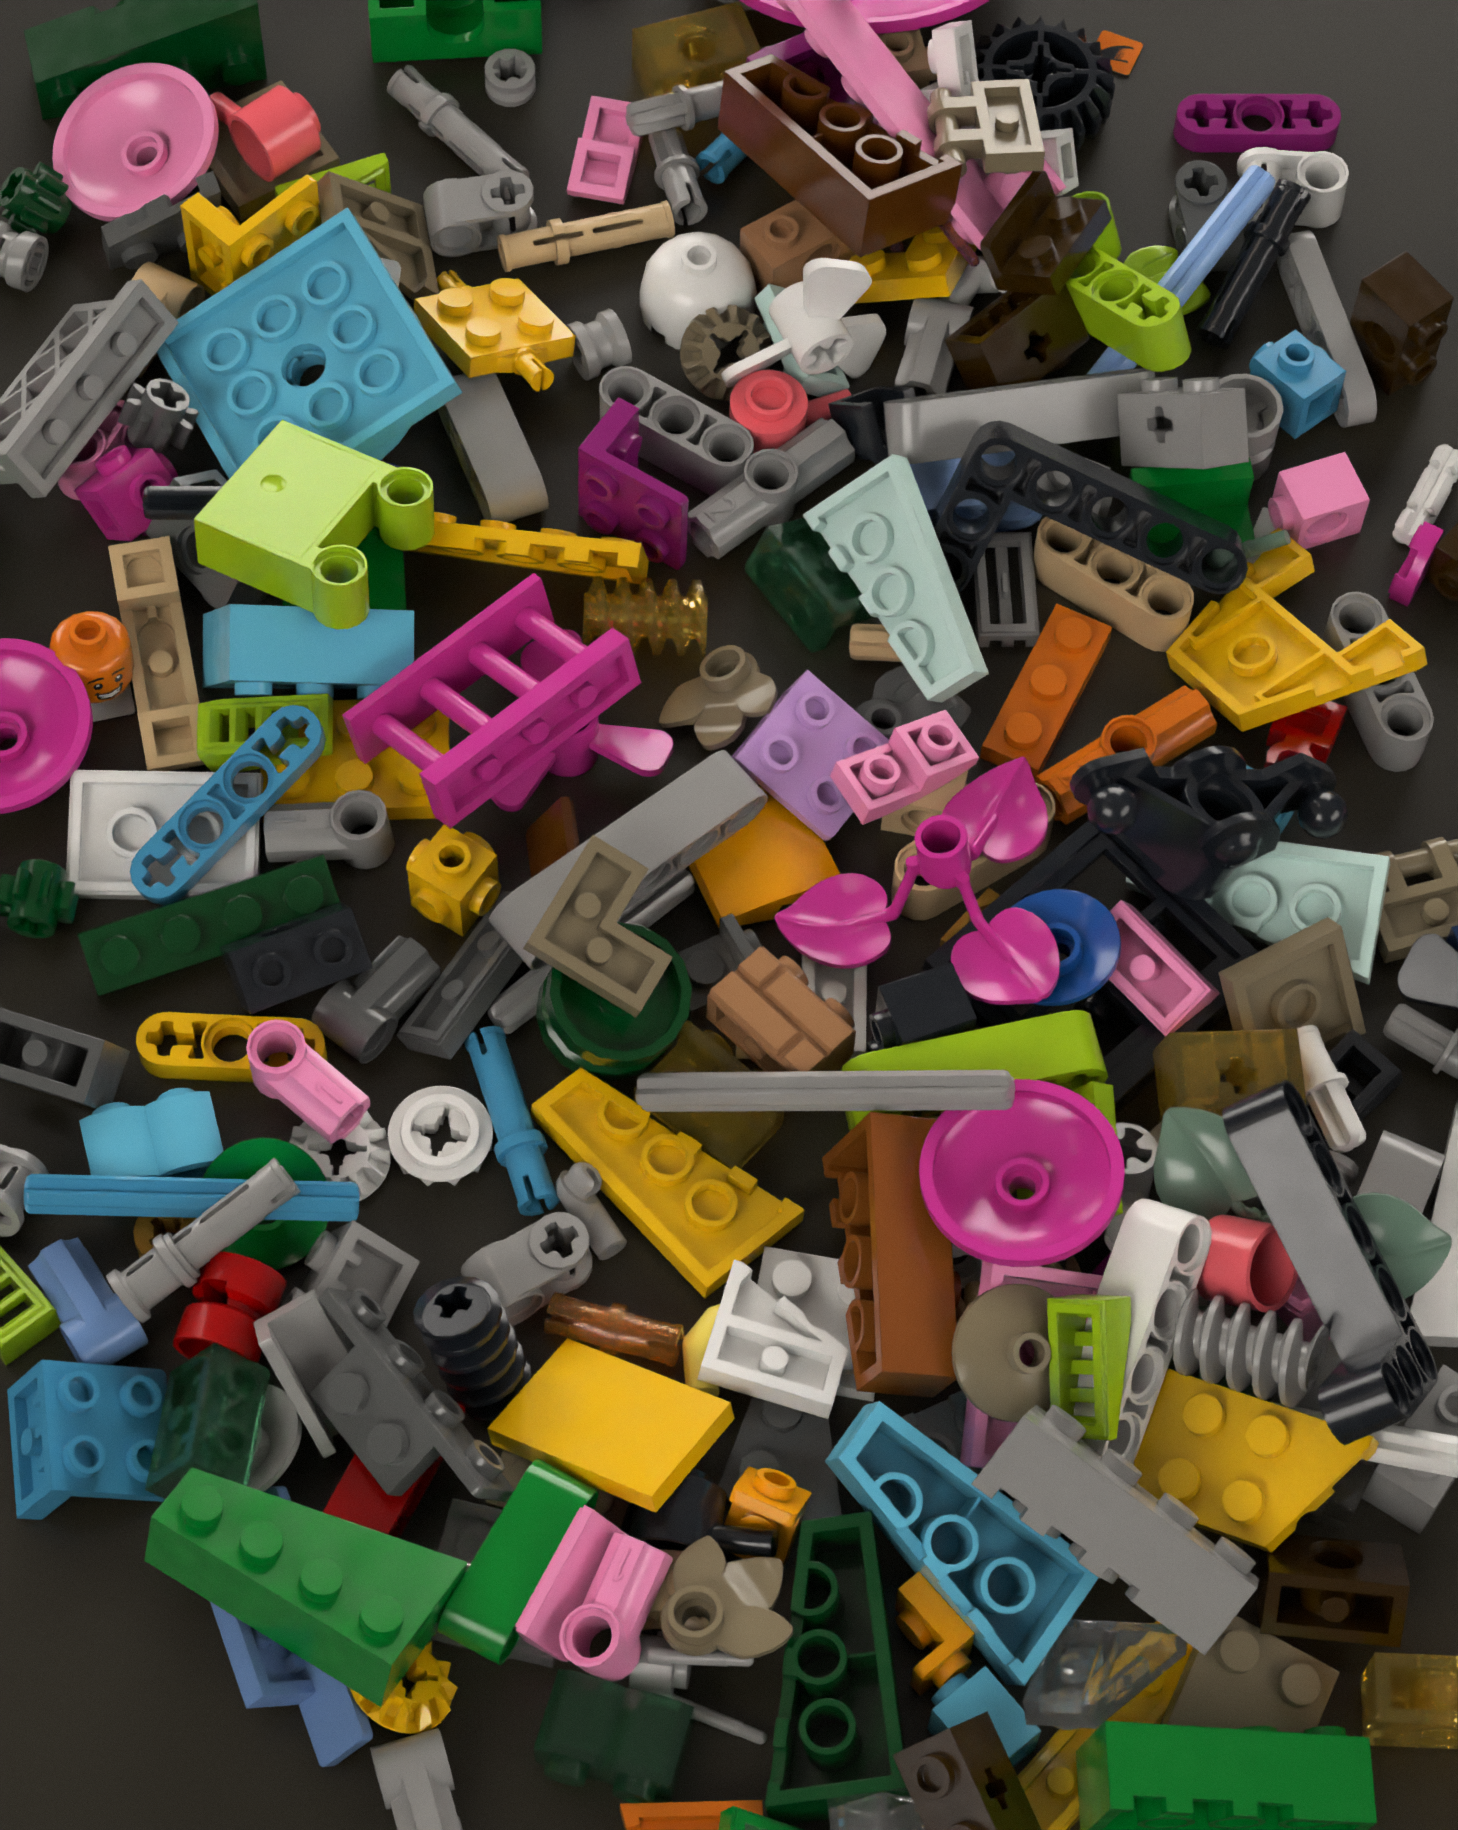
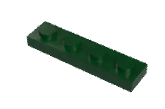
[77,854,339,996]

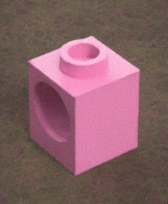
[1268,452,1370,549]

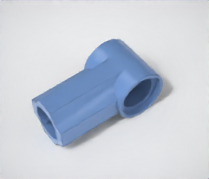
[28,1237,148,1365]

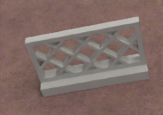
[0,279,179,498]

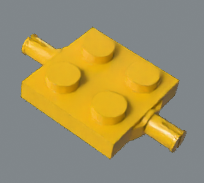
[414,270,576,392]

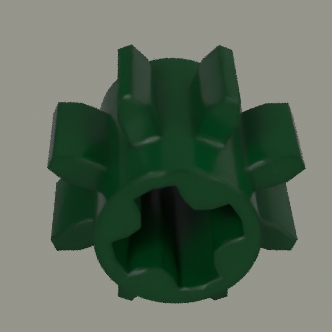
[0,162,72,234]
[0,859,79,938]

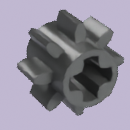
[118,379,199,453]

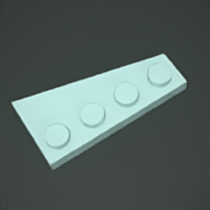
[803,454,989,703]

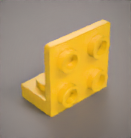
[180,174,322,296]

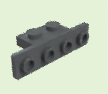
[309,1287,514,1502]

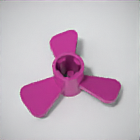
[491,630,673,812]

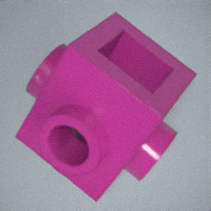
[73,445,178,542]

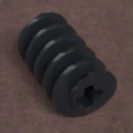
[413,1276,533,1421]

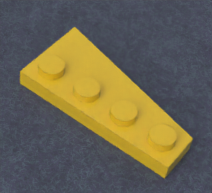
[407,512,649,585]
[531,1067,805,1299]

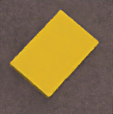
[487,1338,735,1513]

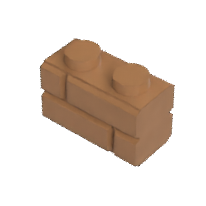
[707,946,856,1072]

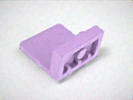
[732,669,889,841]

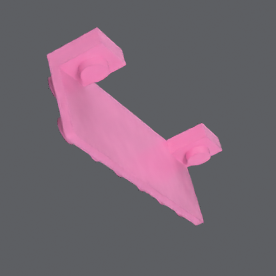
[775,0,1066,250]

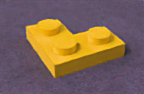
[849,221,977,304]

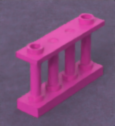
[342,573,641,829]

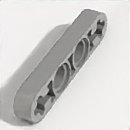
[1277,230,1377,428]

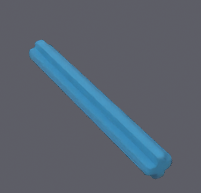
[24,1174,360,1222]

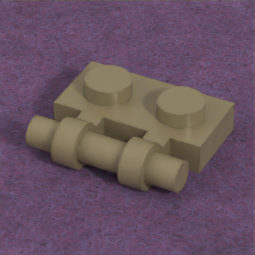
[926,79,1045,178]
[1376,837,1458,963]

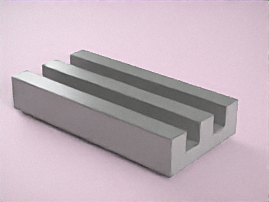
[972,532,1040,647]

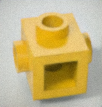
[406,824,501,937]

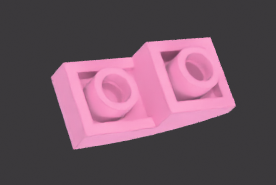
[830,709,979,825]

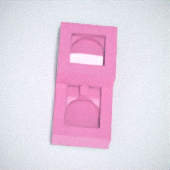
[567,95,643,205]

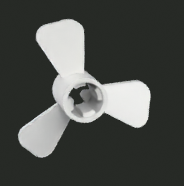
[721,258,886,388]

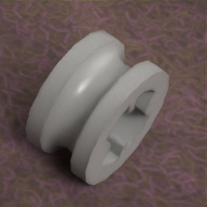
[485,49,536,107]

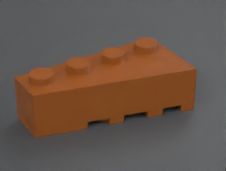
[822,1112,961,1398]

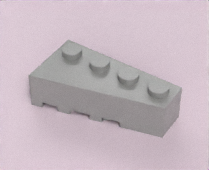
[971,1404,1260,1655]

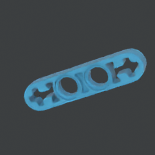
[130,705,326,905]

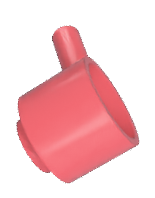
[210,85,321,182]
[729,370,851,453]
[1196,1214,1298,1313]

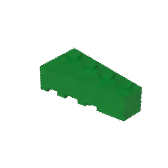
[144,1467,468,1707]
[1076,1721,1377,1830]

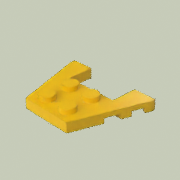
[1166,528,1427,732]

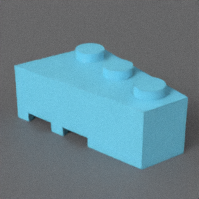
[202,604,414,700]

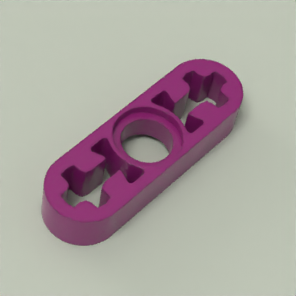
[1173,94,1341,152]

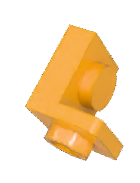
[724,1466,812,1568]
[895,1571,975,1696]

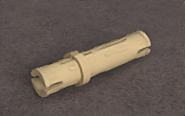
[497,200,675,272]

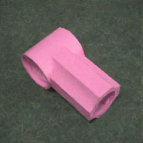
[246,1019,370,1144]
[559,1532,673,1682]

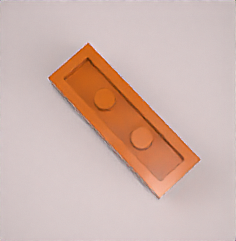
[980,603,1112,781]

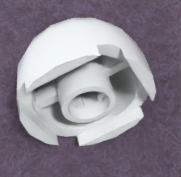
[640,232,757,350]

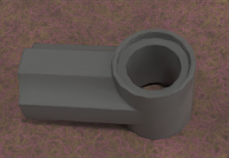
[311,935,440,1064]

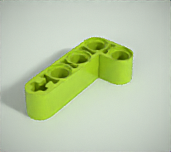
[1065,191,1192,372]
[841,1010,1108,1131]

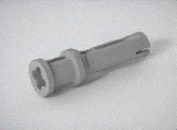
[106,1158,301,1323]

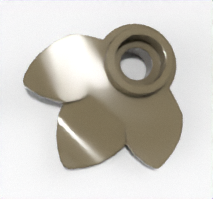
[659,645,778,751]
[661,1535,793,1659]

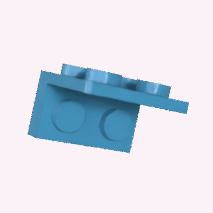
[7,1360,177,1520]

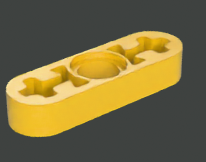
[136,1012,327,1083]

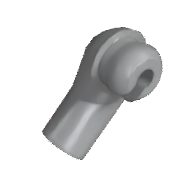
[556,1162,627,1260]

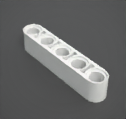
[1074,1198,1212,1465]

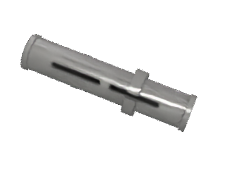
[387,65,530,200]

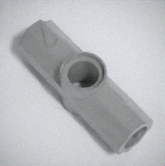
[687,418,855,559]

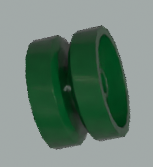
[536,921,692,1082]

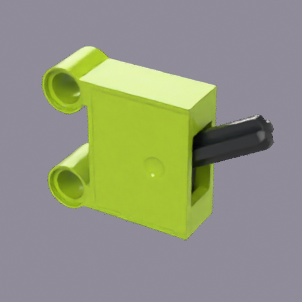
[143,420,435,630]

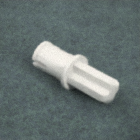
[1279,1025,1366,1153]

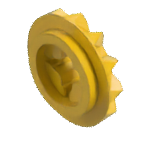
[350,1641,458,1734]

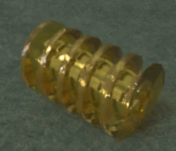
[583,576,708,657]

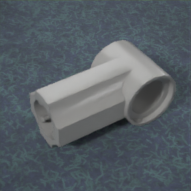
[894,298,974,397]
[263,790,395,869]
[370,1728,463,1830]

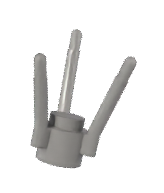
[629,1631,788,1745]

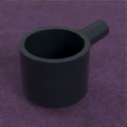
[629,1468,778,1557]

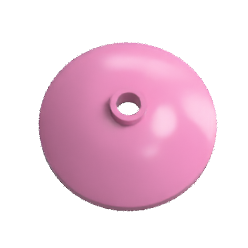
[52,63,219,222]

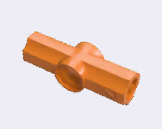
[1035,685,1217,825]

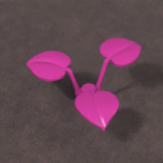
[775,757,1060,1005]

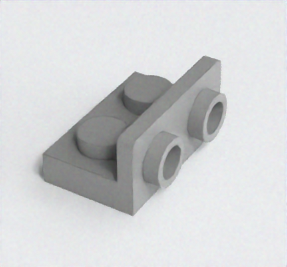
[279,1220,420,1351]

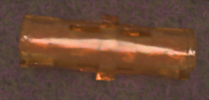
[544,1292,685,1367]

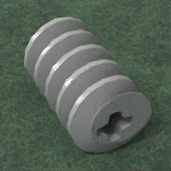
[1173,1288,1329,1408]

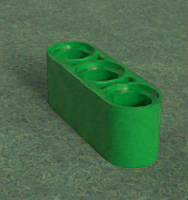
[437,1458,599,1665]

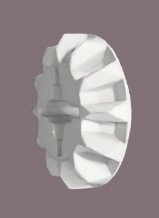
[388,1086,493,1187]
[289,1111,391,1201]

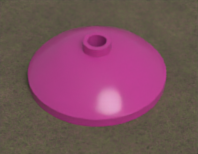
[0,638,93,814]
[919,1079,1125,1267]

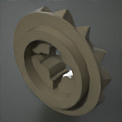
[680,305,772,401]

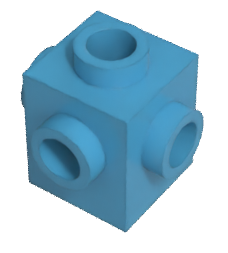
[1249,329,1346,439]

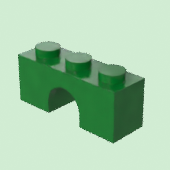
[368,0,542,63]

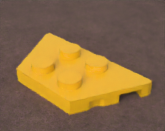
[1134,1369,1379,1553]

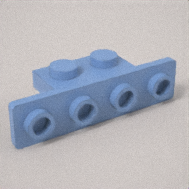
[210,1486,373,1767]

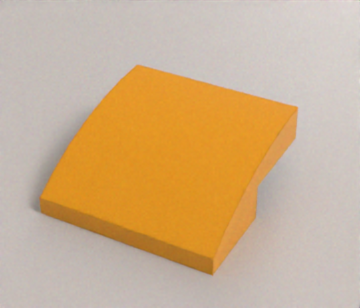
[689,787,840,927]

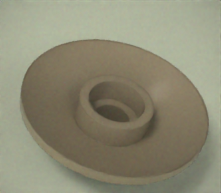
[952,1284,1054,1423]

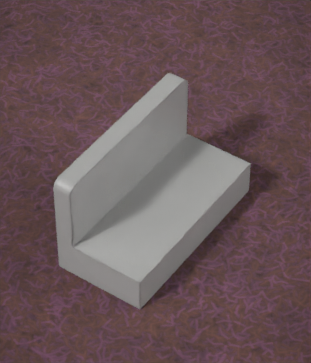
[253,1289,349,1459]

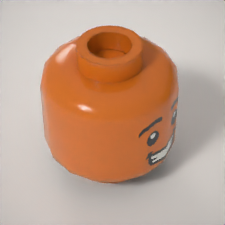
[49,611,134,704]

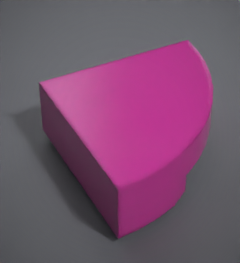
[1388,521,1444,607]

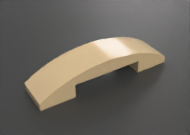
[108,536,205,771]

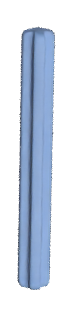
[1087,165,1275,374]

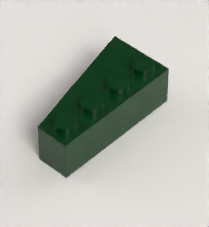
[24,0,267,120]
[765,1511,913,1825]

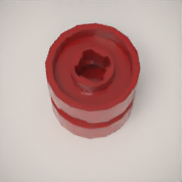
[173,1251,287,1376]

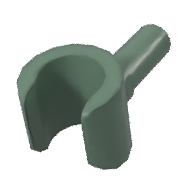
[1203,530,1291,569]

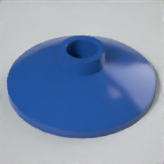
[1011,889,1121,1006]

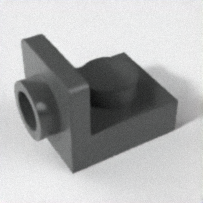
[678,913,762,1022]

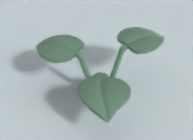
[1153,1107,1452,1398]

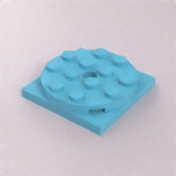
[156,207,463,479]

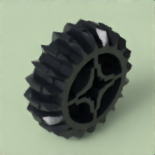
[975,15,1115,151]

